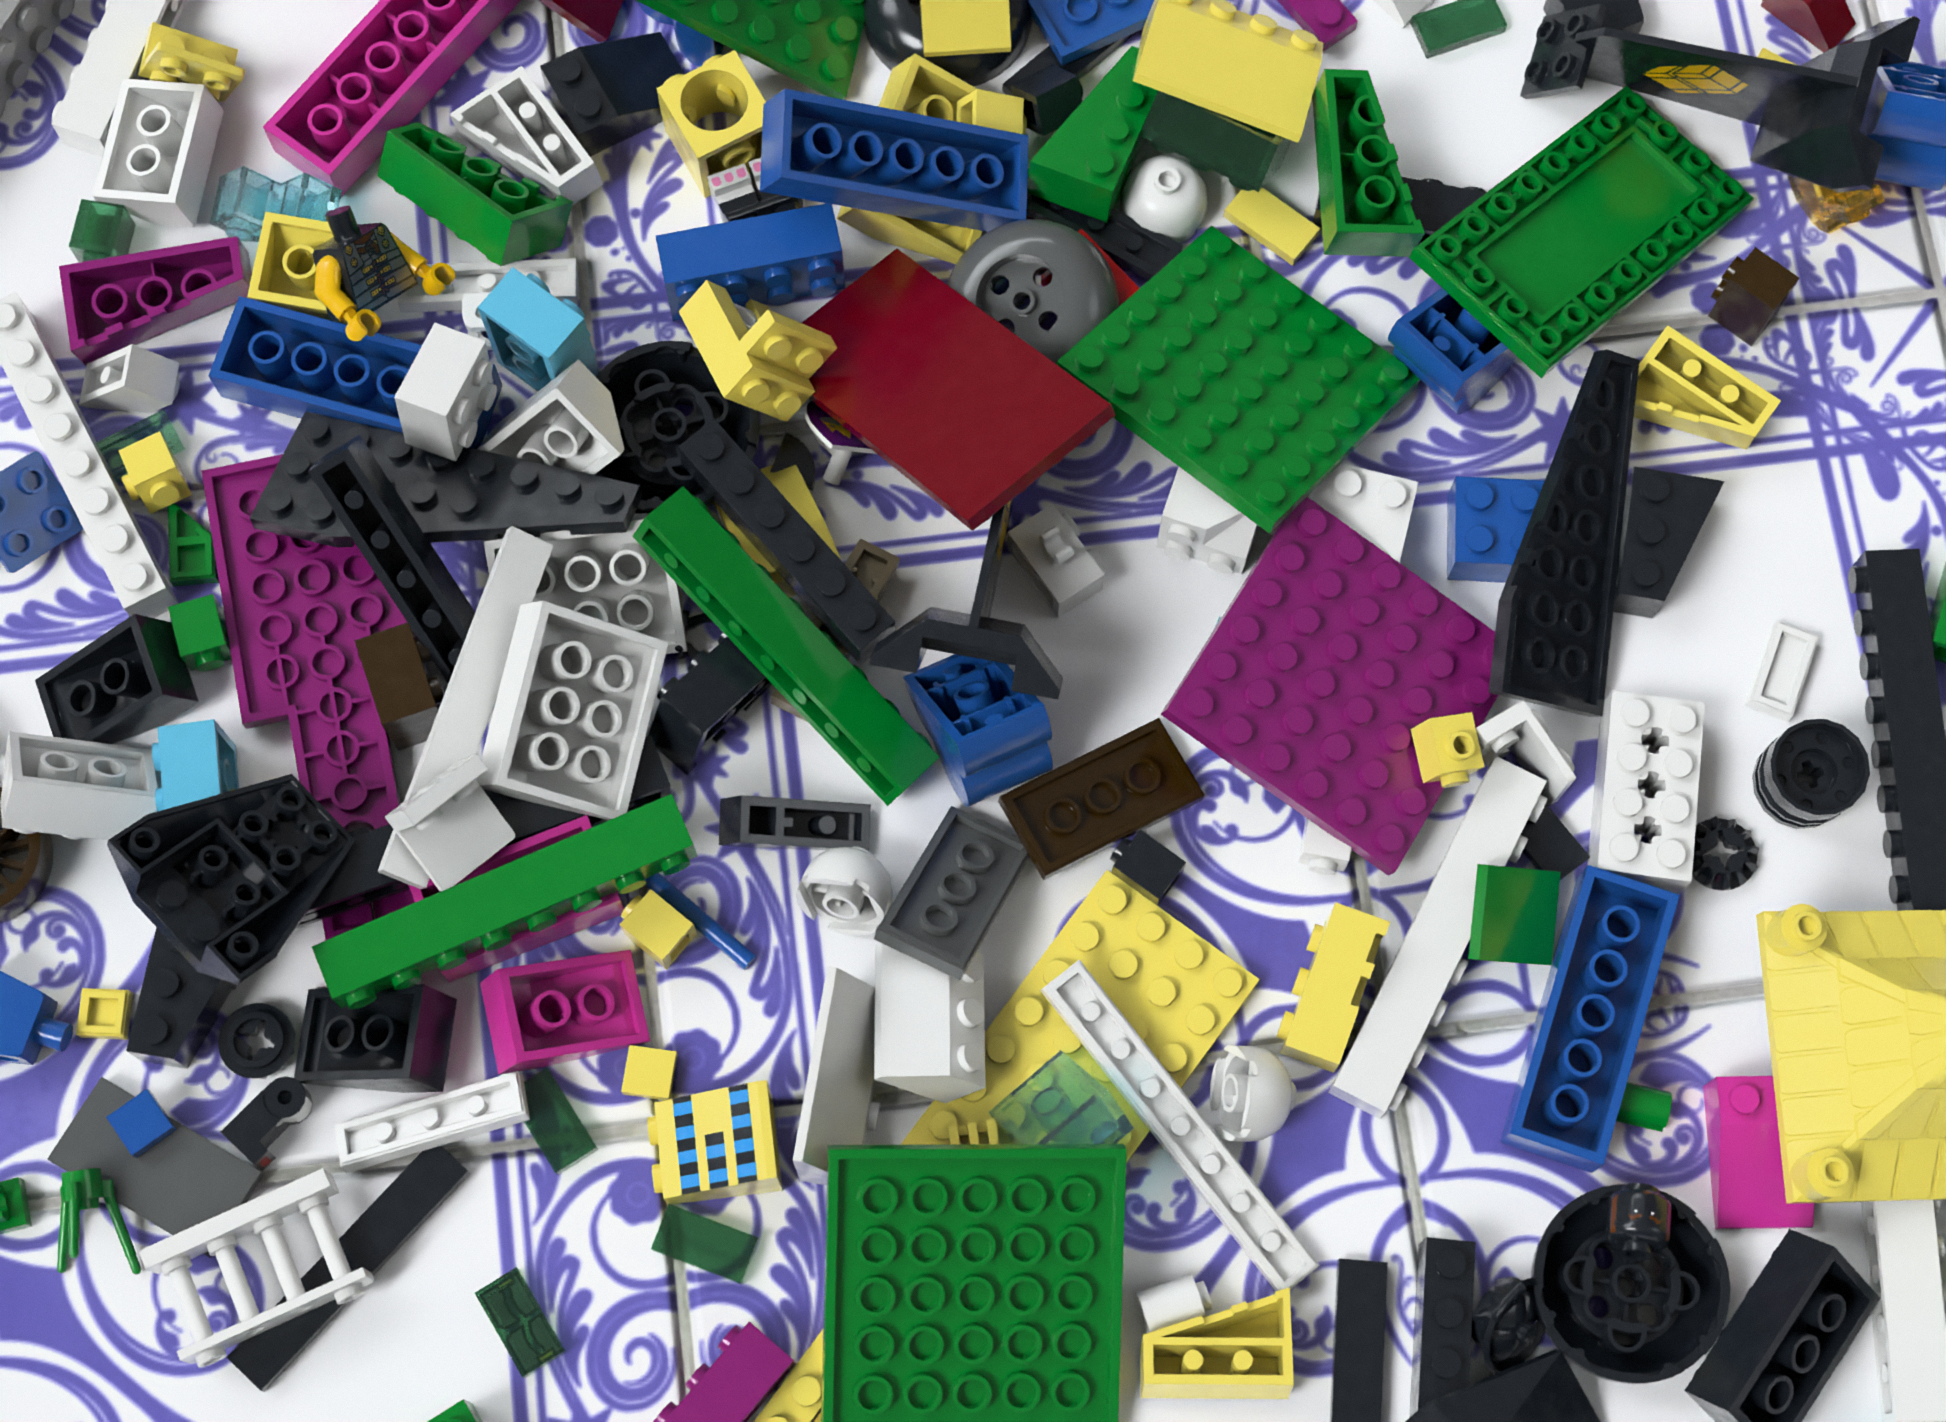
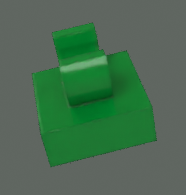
[0,1177,32,1235]

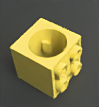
[657,50,766,198]

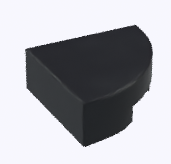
[770,432,815,491]

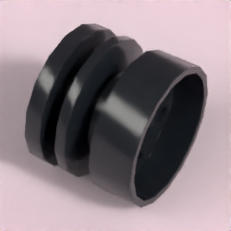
[1752,719,1870,829]

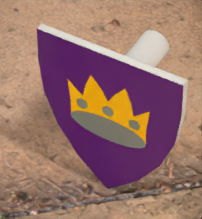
[805,401,877,485]

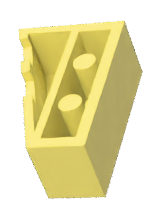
[1634,325,1781,450]
[1276,902,1390,1073]
[1140,1287,1294,1399]

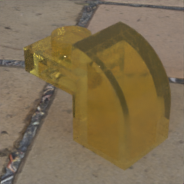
[1787,175,1885,234]

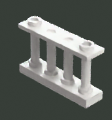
[139,1168,375,1368]

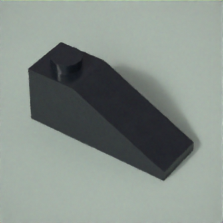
[719,795,871,851]

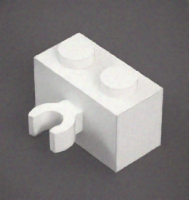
[1007,504,1106,618]

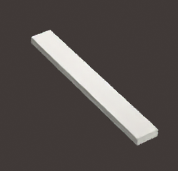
[377,526,554,890]
[1040,960,1320,1291]

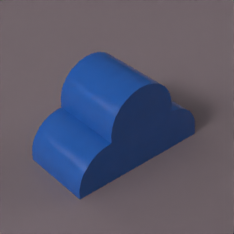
[1859,61,1946,191]
[1388,288,1517,415]
[903,654,1053,807]

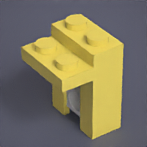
[679,280,837,422]

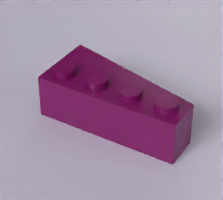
[59,236,252,366]

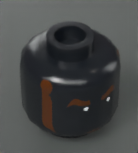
[1605,1183,1671,1261]

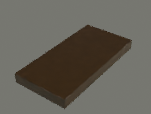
[998,718,1205,881]

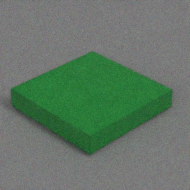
[1468,864,1561,966]

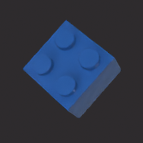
[1447,476,1544,583]

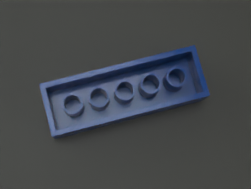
[760,89,1029,232]
[208,296,503,449]
[1500,865,1680,1173]

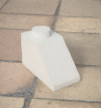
[79,344,180,413]

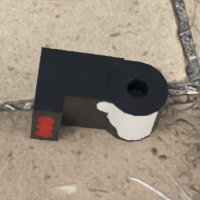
[221,1076,313,1172]

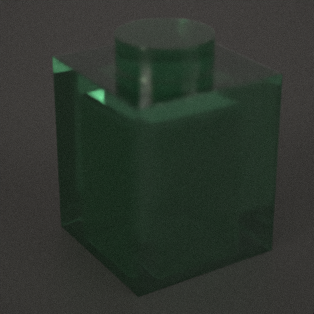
[68,199,136,262]

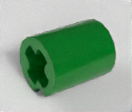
[1616,1082,1672,1132]

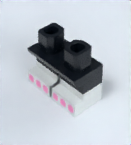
[707,157,804,223]

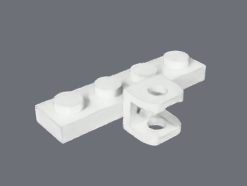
[398,258,578,350]

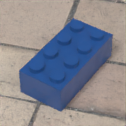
[655,203,845,321]

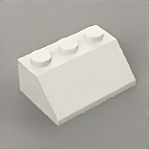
[92,79,224,227]
[477,359,625,475]
[0,731,158,840]
[874,943,985,1104]

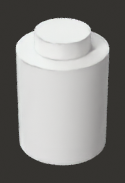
[1135,1274,1212,1333]

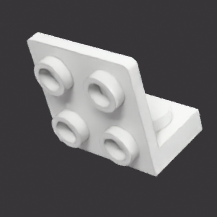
[1476,700,1576,806]
[385,753,515,892]

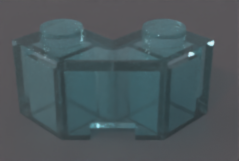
[210,166,342,242]

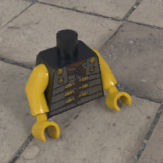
[312,206,455,341]

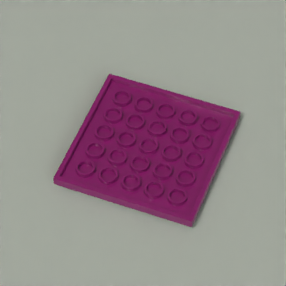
[1160,497,1499,875]

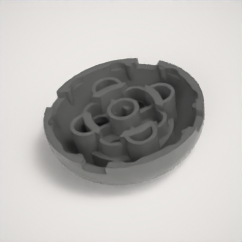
[947,219,1119,364]

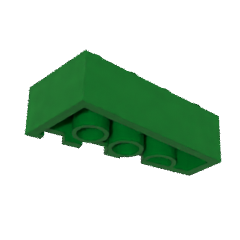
[1027,46,1165,222]
[1312,69,1425,257]
[377,122,573,266]

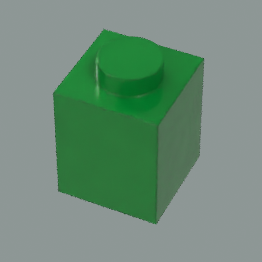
[168,594,232,672]

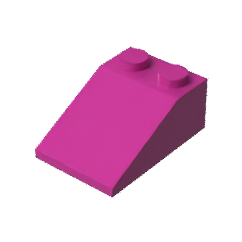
[480,950,650,1075]
[1703,1076,1814,1229]

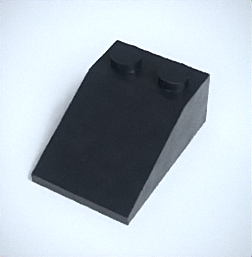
[540,32,685,157]
[35,614,199,744]
[294,984,457,1093]

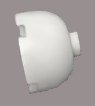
[1121,156,1208,243]
[796,847,893,936]
[1209,1045,1297,1142]

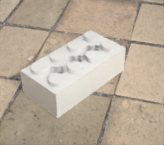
[1587,690,1705,894]

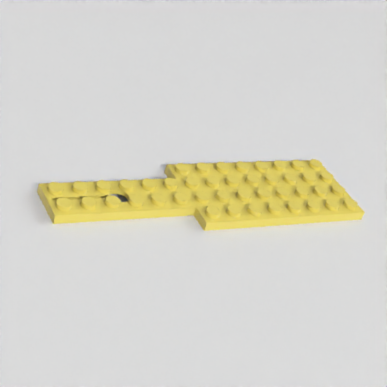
[754,870,1260,1422]

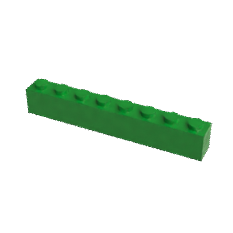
[633,486,940,806]
[312,794,698,1009]

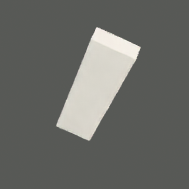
[335,1071,530,1173]

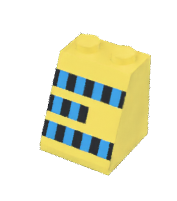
[647,1080,783,1205]

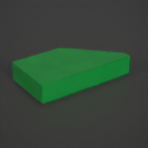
[168,503,219,587]

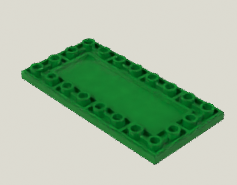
[1409,86,1754,379]

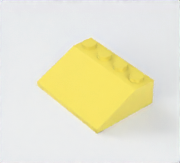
[1133,0,1323,143]
[837,54,983,264]

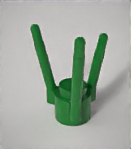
[57,1168,142,1275]

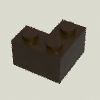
[355,622,446,751]

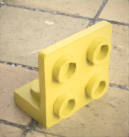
[138,22,245,103]

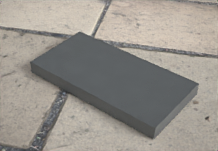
[874,806,1030,981]
[47,1076,264,1258]

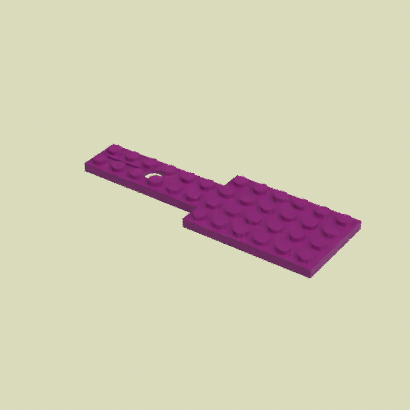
[201,454,415,940]

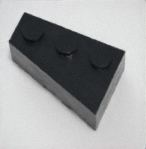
[1613,466,1725,618]
[648,633,772,775]
[126,927,238,1069]

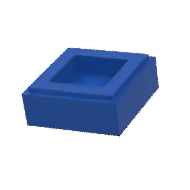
[106,1089,177,1158]

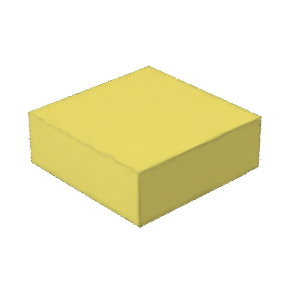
[76,988,133,1040]
[621,1045,678,1100]

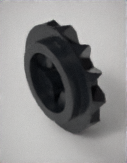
[1692,816,1759,891]
[218,1003,296,1079]

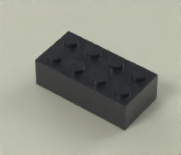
[1684,1229,1880,1422]

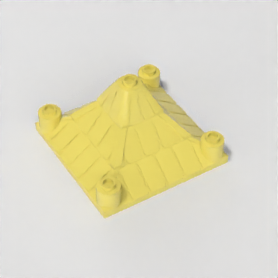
[1756,904,1946,1204]

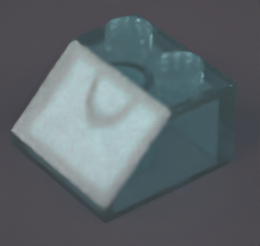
[989,1050,1134,1144]

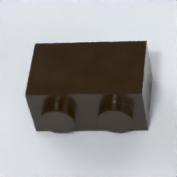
[1708,247,1800,346]

